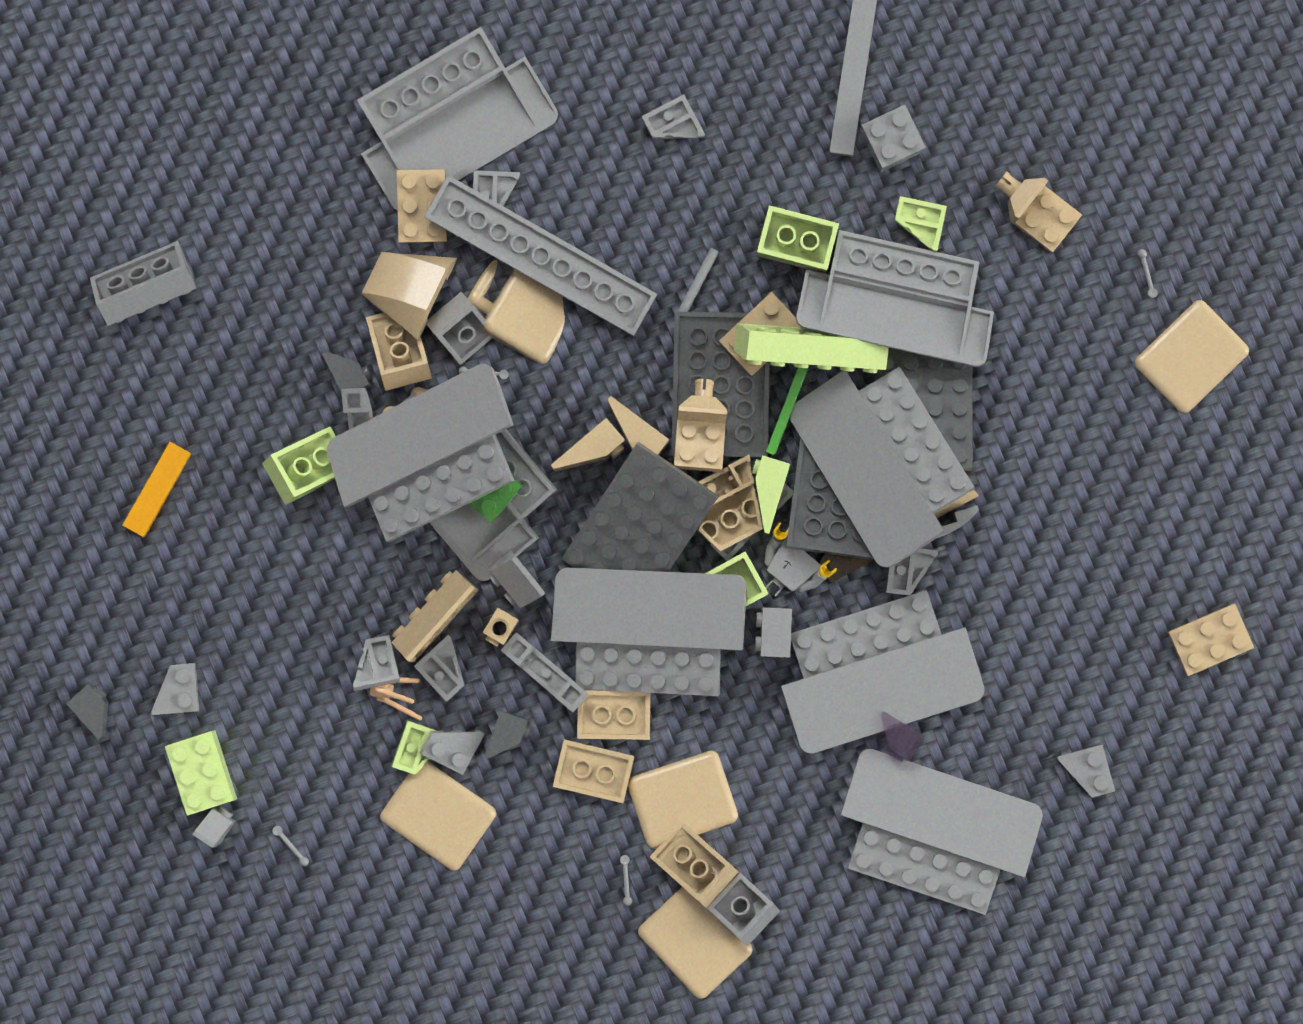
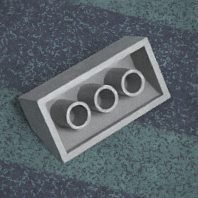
[90,241,197,326]

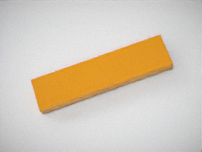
[123,442,192,537]

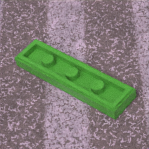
[765,367,809,456]

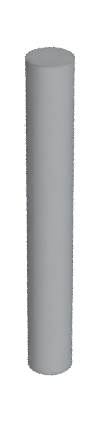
[678,248,719,312]

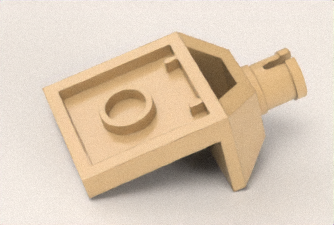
[995,172,1082,253]
[674,379,727,472]

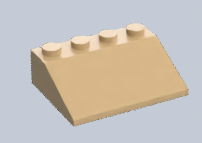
[391,570,479,662]

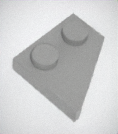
[642,94,705,139]
[473,170,520,206]
[886,548,938,596]
[353,635,400,691]
[414,635,465,702]
[420,730,485,775]
[1056,744,1115,798]

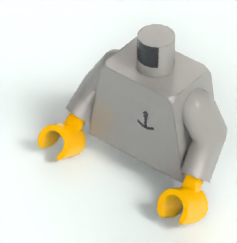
[764,522,837,597]

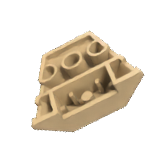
[362,252,457,341]
[697,455,763,552]

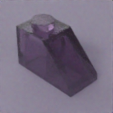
[881,711,925,762]

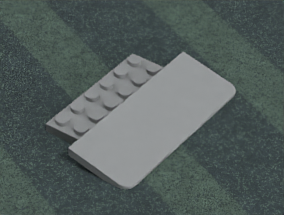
[357,27,558,210]
[796,230,994,367]
[327,364,514,542]
[789,367,975,568]
[402,392,557,581]
[551,567,746,696]
[781,590,984,754]
[840,749,1043,915]

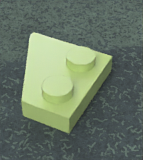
[894,196,947,252]
[392,720,437,774]

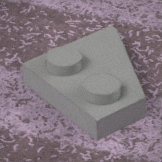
[151,663,199,715]

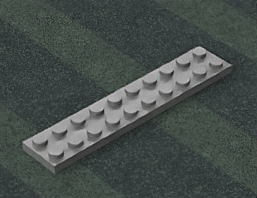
[424,175,657,336]

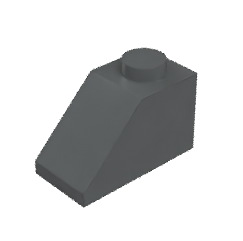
[322,352,373,391]
[66,684,108,740]
[484,710,531,758]

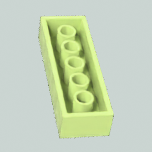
[734,323,889,373]

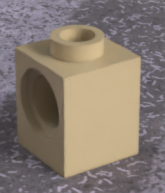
[483,608,519,646]

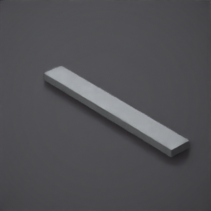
[829,0,877,157]

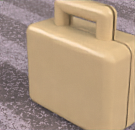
[468,260,565,364]
[1135,300,1249,413]
[628,751,738,849]
[380,761,496,871]
[638,887,752,999]

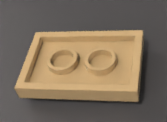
[396,169,447,243]
[719,292,803,377]
[1167,604,1254,676]
[577,690,650,740]
[553,739,634,803]

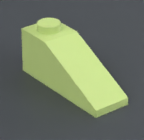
[752,455,790,534]

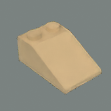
[366,313,432,391]
[608,396,669,455]
[551,418,626,472]
[650,823,739,909]

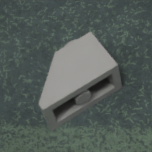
[192,807,236,848]

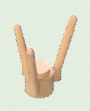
[370,677,422,721]

